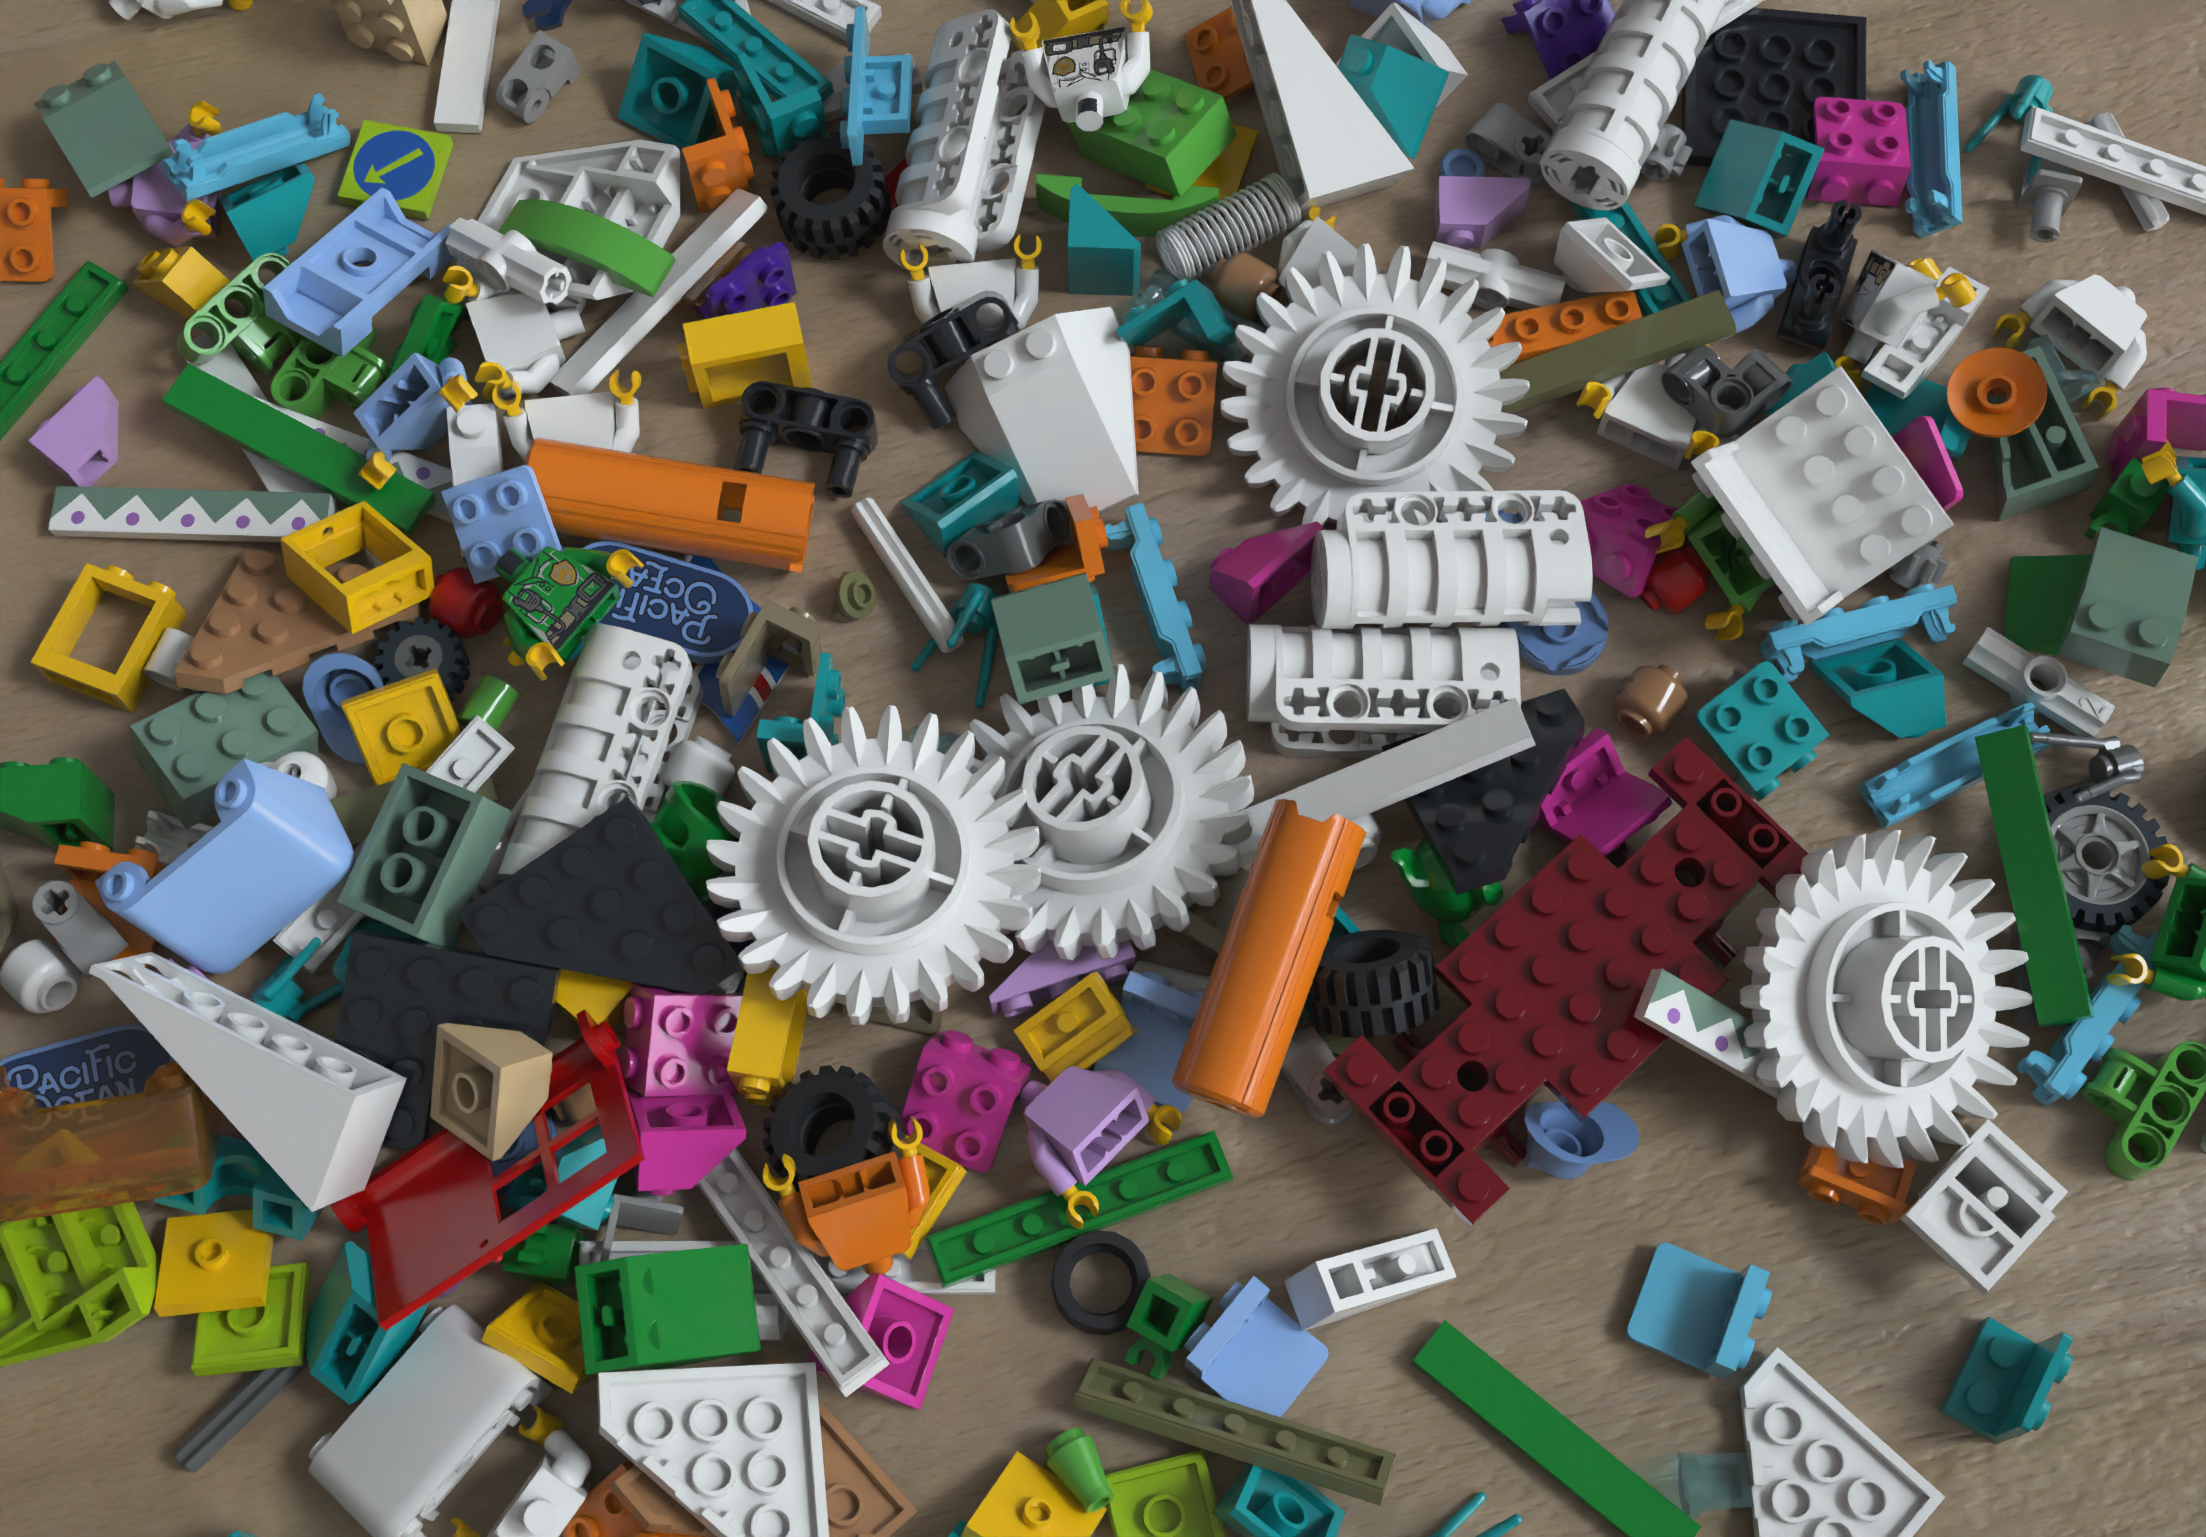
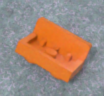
[1795,1142,1917,1225]

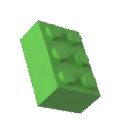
[1067,69,1237,197]

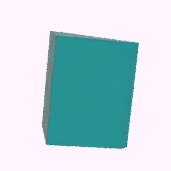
[1067,183,1141,296]
[901,451,1020,558]
[1212,1463,1345,1537]

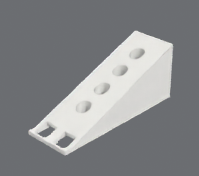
[1229,0,1415,212]
[89,952,407,1212]

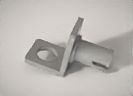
[2018,160,2083,243]
[600,1183,684,1261]

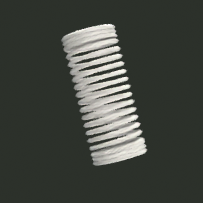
[1156,172,1301,282]

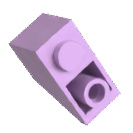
[28,375,119,487]

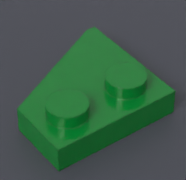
[387,294,472,379]

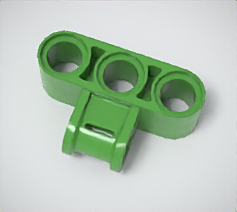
[176,253,301,374]
[271,323,391,420]
[2081,1041,2206,1180]

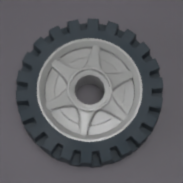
[2045,786,2170,935]

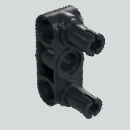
[1777,200,1862,352]
[887,290,1020,430]
[733,381,878,498]

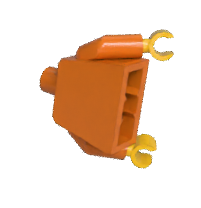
[762,1116,930,1275]

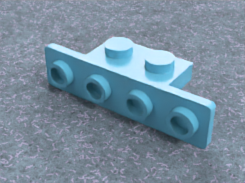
[840,6,913,166]

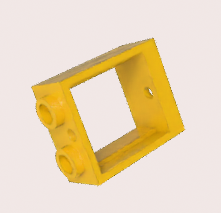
[677,302,813,409]
[280,501,435,634]
[30,563,187,713]
[727,967,808,1107]

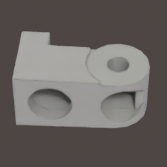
[496,30,582,123]

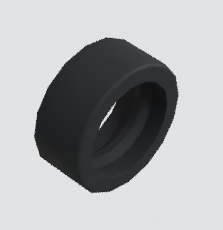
[1051,1230,1151,1335]

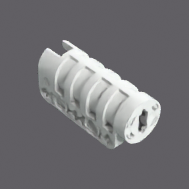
[1538,0,1727,210]
[883,9,1045,275]
[1311,490,1593,629]
[497,624,703,881]
[1246,624,1521,758]

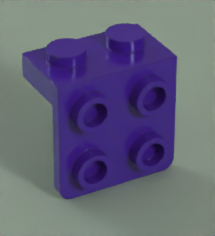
[1501,0,1615,80]
[688,242,797,320]

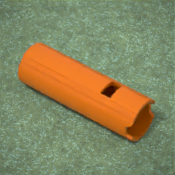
[524,437,815,573]
[1172,799,1366,1119]

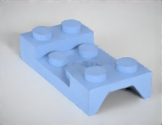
[263,187,455,357]

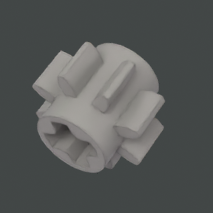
[1640,123,1693,181]
[1889,539,1949,589]

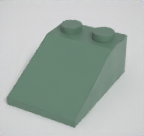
[34,61,174,198]
[2057,527,2199,688]

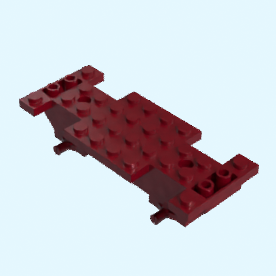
[1323,736,1809,1228]

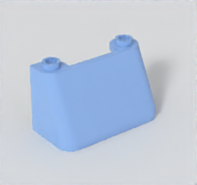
[95,758,354,975]

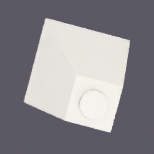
[1335,2,1468,107]
[1553,217,1671,293]

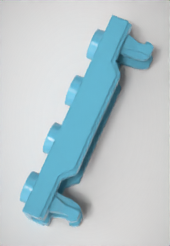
[1900,60,1963,238]
[162,93,350,201]
[1105,502,1208,693]
[1758,584,1957,683]
[1858,702,2052,830]
[2016,925,2158,1107]

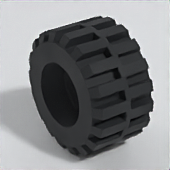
[769,132,891,260]
[1309,930,1440,1038]
[762,1065,906,1192]

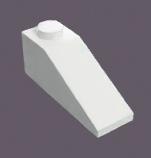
[446,403,503,561]
[1284,1228,1456,1331]

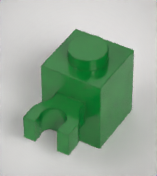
[2083,458,2170,540]
[499,1223,584,1288]
[1124,1273,1214,1380]

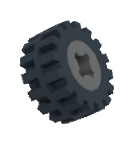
[375,617,470,702]

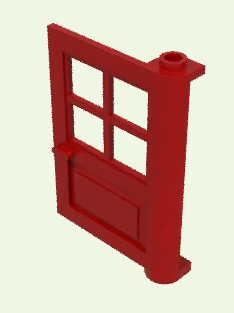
[330,1009,645,1331]

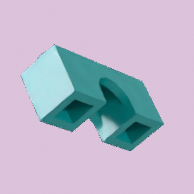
[153,1125,326,1241]

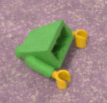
[1645,492,1776,641]

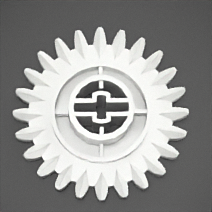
[1220,243,1530,530]
[969,664,1255,961]
[706,705,1041,1025]
[1740,830,2033,1168]

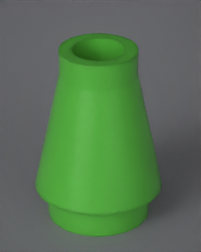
[1045,1427,1114,1513]

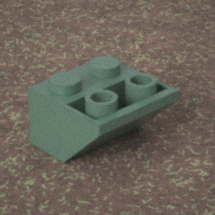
[991,572,1115,704]

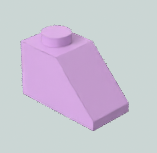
[1434,176,1531,250]

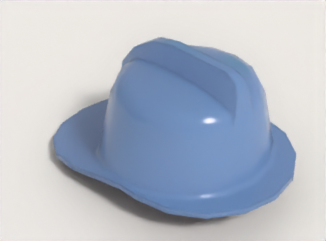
[302,652,384,764]
[1523,1101,1640,1180]

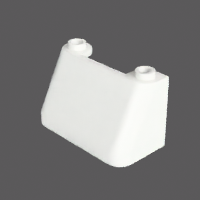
[308,1305,554,1537]

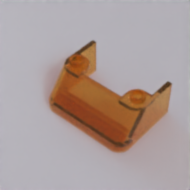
[0,1062,223,1221]

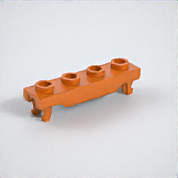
[1488,290,1642,365]

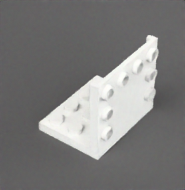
[1691,366,1954,626]

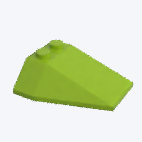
[0,1130,160,1368]

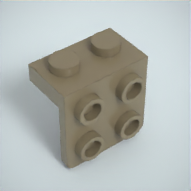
[716,599,822,717]

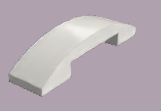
[1861,267,1990,399]

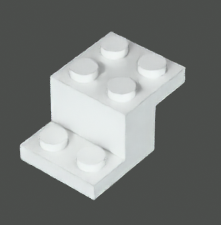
[1900,1119,2068,1294]

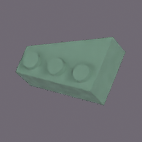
[1988,346,2099,522]

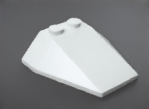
[478,140,680,300]
[944,307,1139,528]

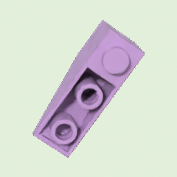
[989,940,1136,1018]

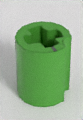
[457,674,520,732]

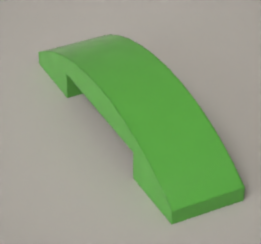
[1036,174,1219,237]
[498,199,676,298]

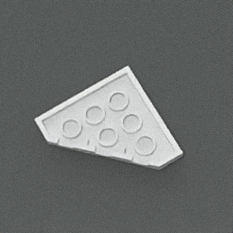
[1739,1347,1945,1537]
[597,1362,829,1537]

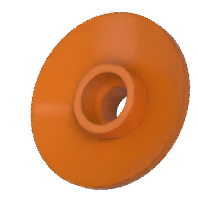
[1947,347,2047,438]

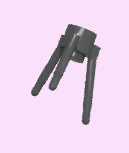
[2029,732,2144,803]

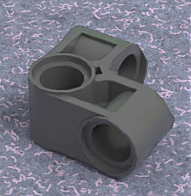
[1661,345,1793,438]
[947,499,1070,580]

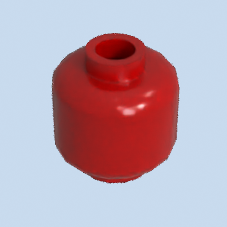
[1639,544,1710,615]
[429,567,503,638]

